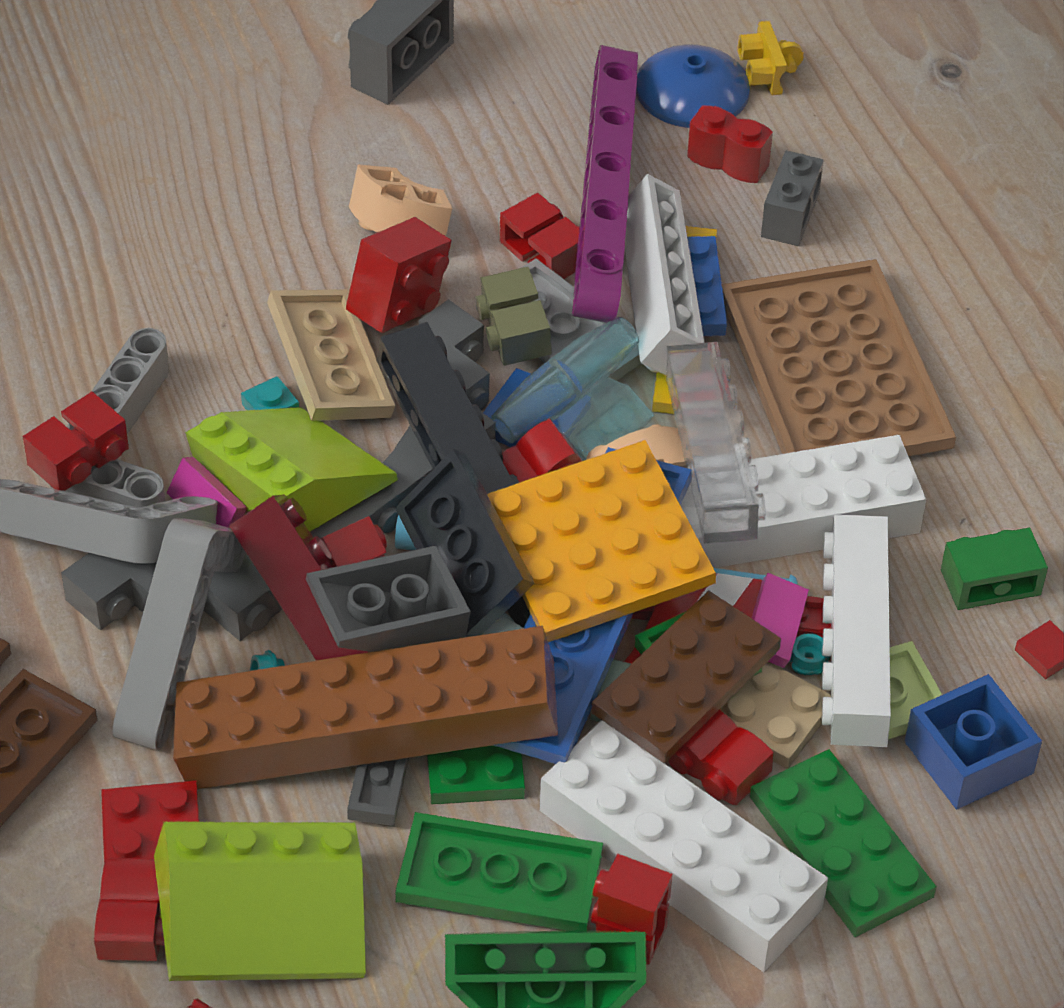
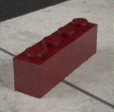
[229,494,369,661]

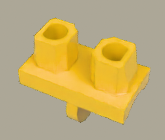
[737,21,804,96]

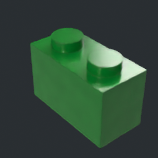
[940,527,1048,610]

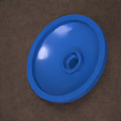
[636,44,750,128]

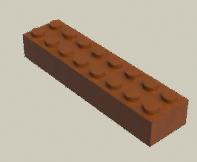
[173,626,558,789]

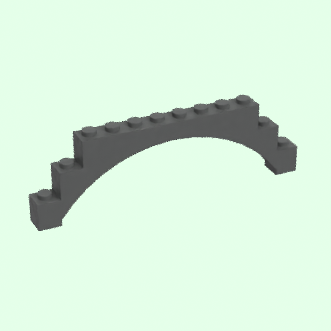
[61,299,496,641]

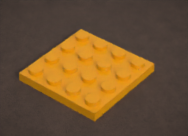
[487,440,716,642]

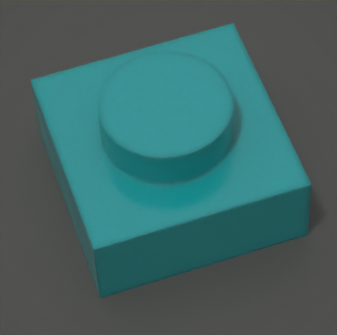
[241,376,299,410]

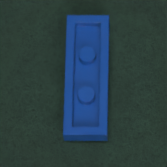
[687,236,727,336]

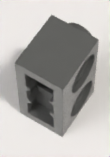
[761,150,824,246]

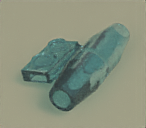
[491,317,654,461]

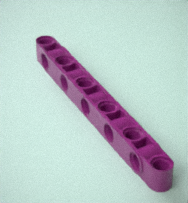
[572,45,638,324]

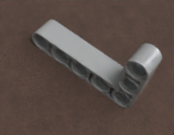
[50,328,169,508]
[0,479,217,564]
[113,518,246,751]

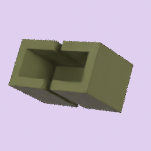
[475,266,552,366]

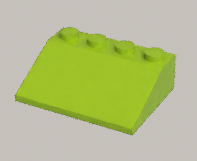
[185,407,398,532]
[154,822,366,981]

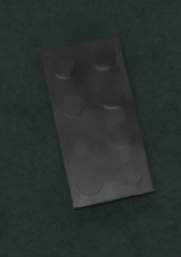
[395,449,535,637]

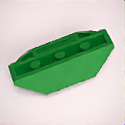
[445,931,646,1008]

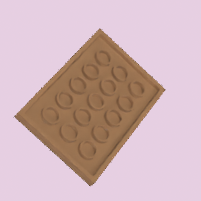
[722,259,956,456]

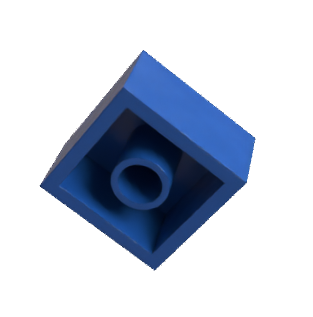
[904,674,1042,810]

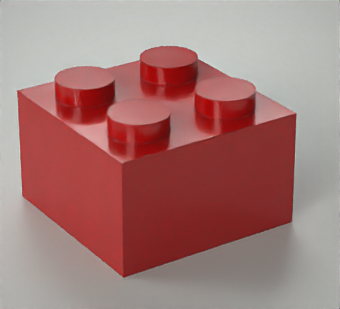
[345,217,452,333]

